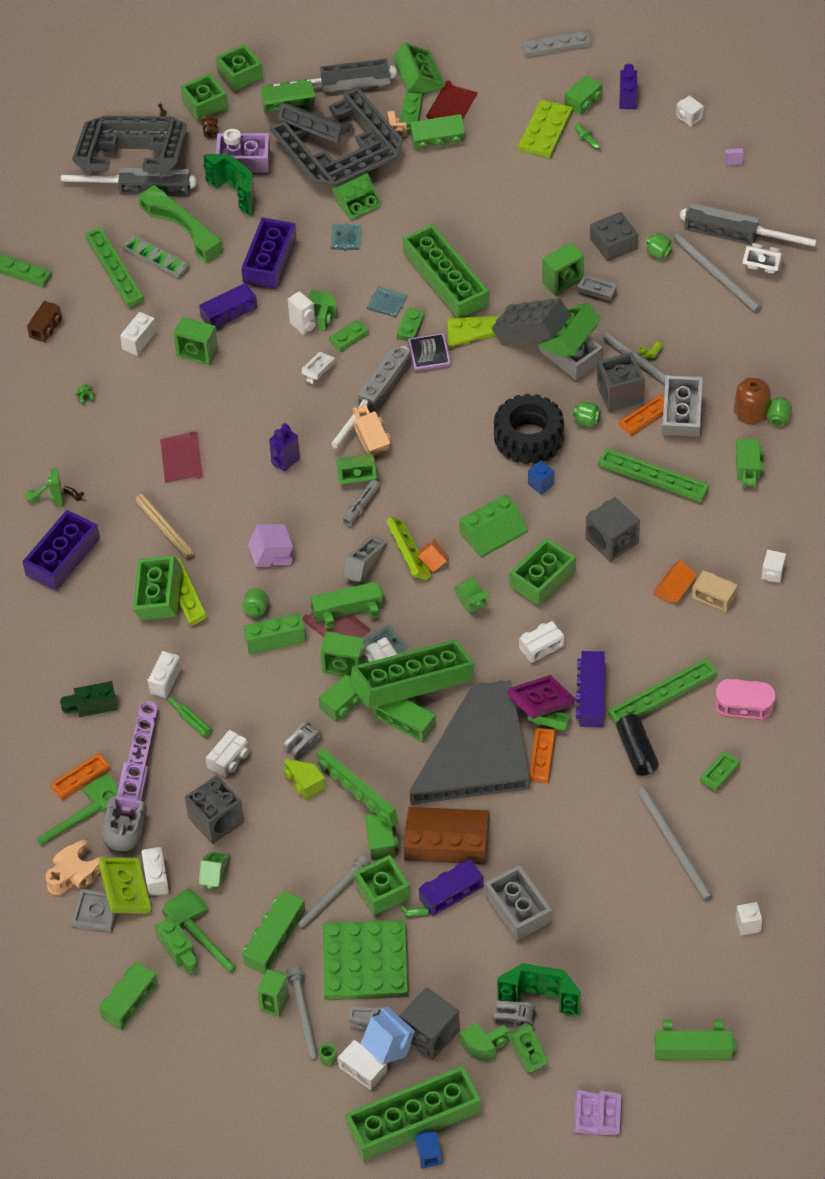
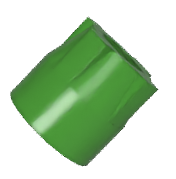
[319,1043,337,1066]

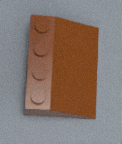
[403,807,489,864]

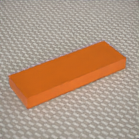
[619,394,664,436]
[529,728,555,783]
[50,753,111,801]

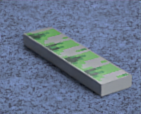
[123,235,189,279]

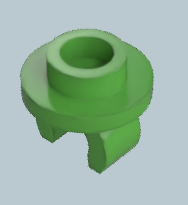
[75,384,94,404]

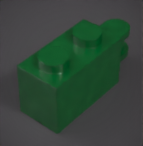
[60,681,118,717]

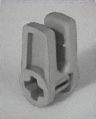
[283,721,322,760]
[493,1001,536,1028]
[349,1007,381,1031]

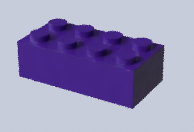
[241,217,297,289]
[22,510,100,590]

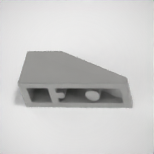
[343,536,387,582]

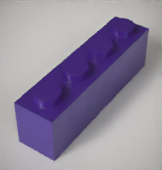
[576,651,605,727]

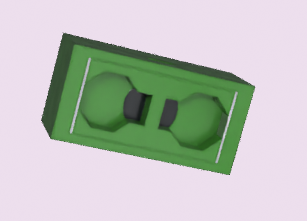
[507,1024,549,1073]

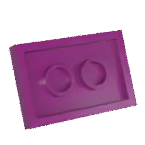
[507,675,576,719]

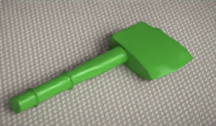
[36,773,118,846]
[162,888,236,973]

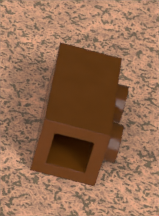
[27,301,62,343]

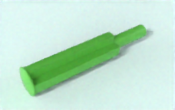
[168,696,213,738]

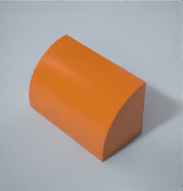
[653,560,697,602]

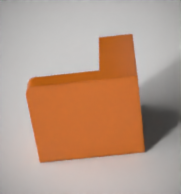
[418,539,448,572]

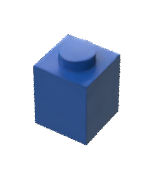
[528,460,555,495]
[415,1131,442,1168]

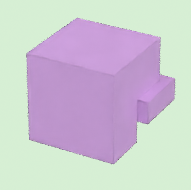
[248,524,293,567]

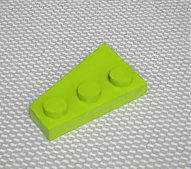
[447,316,500,350]

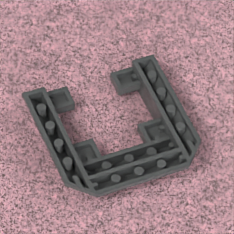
[270,87,403,186]
[72,116,187,178]

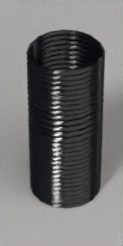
[616,714,659,776]

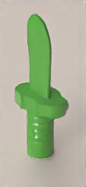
[574,123,601,149]

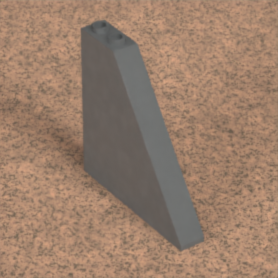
[410,680,530,805]

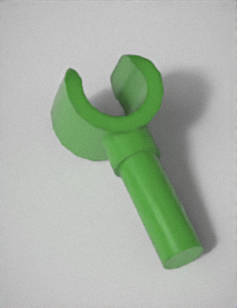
[25,483,48,503]

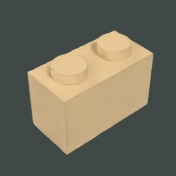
[692,570,738,613]

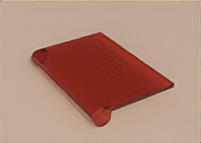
[426,80,478,120]

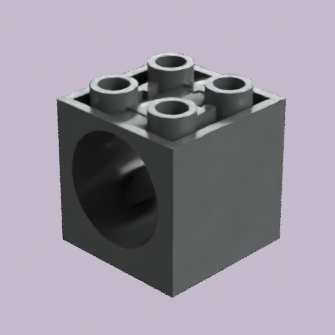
[597,352,645,412]
[586,497,640,562]
[185,775,244,844]
[399,987,460,1060]

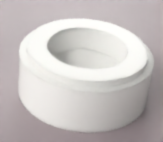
[224,129,241,145]

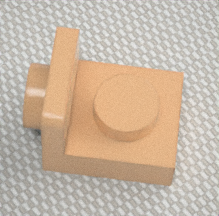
[388,111,407,137]

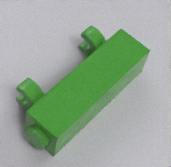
[310,582,385,629]
[655,1020,736,1060]

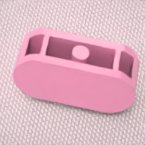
[715,679,775,720]

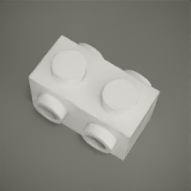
[743,243,784,274]

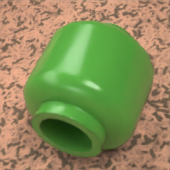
[645,233,673,259]
[766,397,792,426]
[573,401,601,427]
[242,589,269,617]

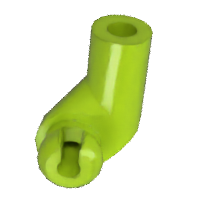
[638,341,663,359]

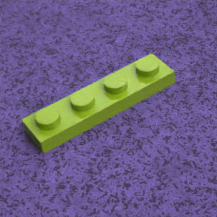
[386,516,432,580]
[177,557,208,626]

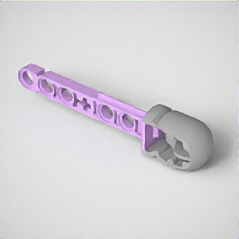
[102,701,157,851]

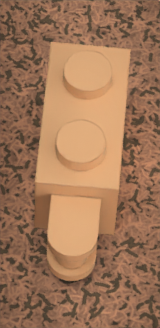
[352,404,391,456]

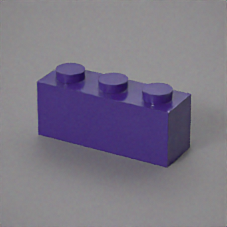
[199,283,257,328]
[419,859,484,917]

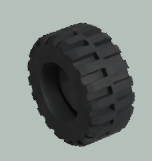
[494,394,564,464]

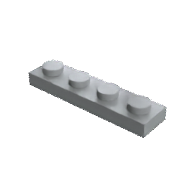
[522,31,591,58]

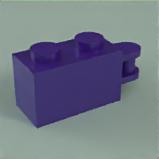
[619,64,637,109]
[269,423,300,472]

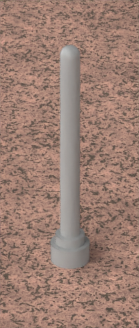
[298,855,371,928]
[286,966,317,1060]

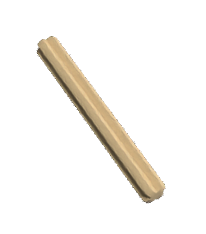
[135,494,194,559]

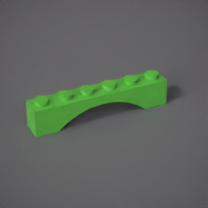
[138,185,223,264]

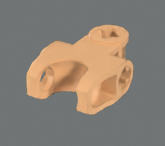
[45,840,103,895]

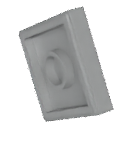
[71,889,117,933]

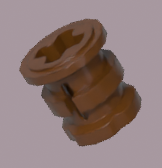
[201,116,219,139]

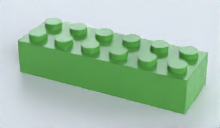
[402,224,489,318]
[350,639,475,709]
[345,1066,481,1161]

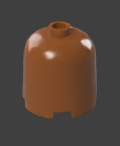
[733,378,771,425]

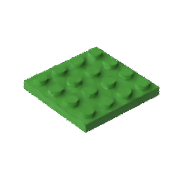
[323,920,408,1000]

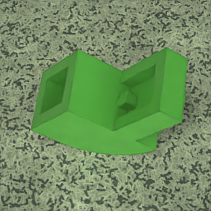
[309,290,337,331]
[453,577,490,613]
[459,1022,509,1060]

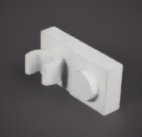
[301,352,335,384]

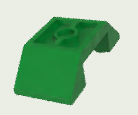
[203,154,255,217]
[497,963,581,1016]

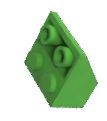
[331,173,382,220]

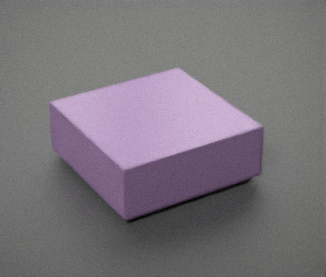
[725,148,743,166]

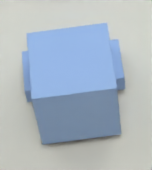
[361,1006,415,1064]

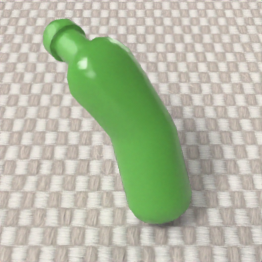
[401,905,429,918]

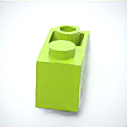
[283,759,326,800]

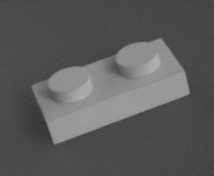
[577,275,617,302]

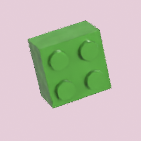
[216,44,263,91]
[180,73,228,121]
[542,243,584,295]
[173,317,218,365]
[320,631,366,677]
[354,855,410,916]

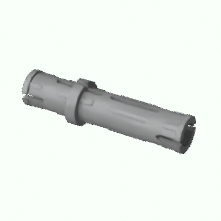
[341,480,380,526]

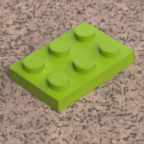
[98,858,151,913]

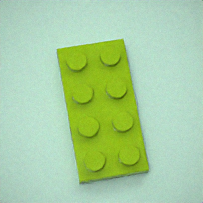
[518,99,573,159]

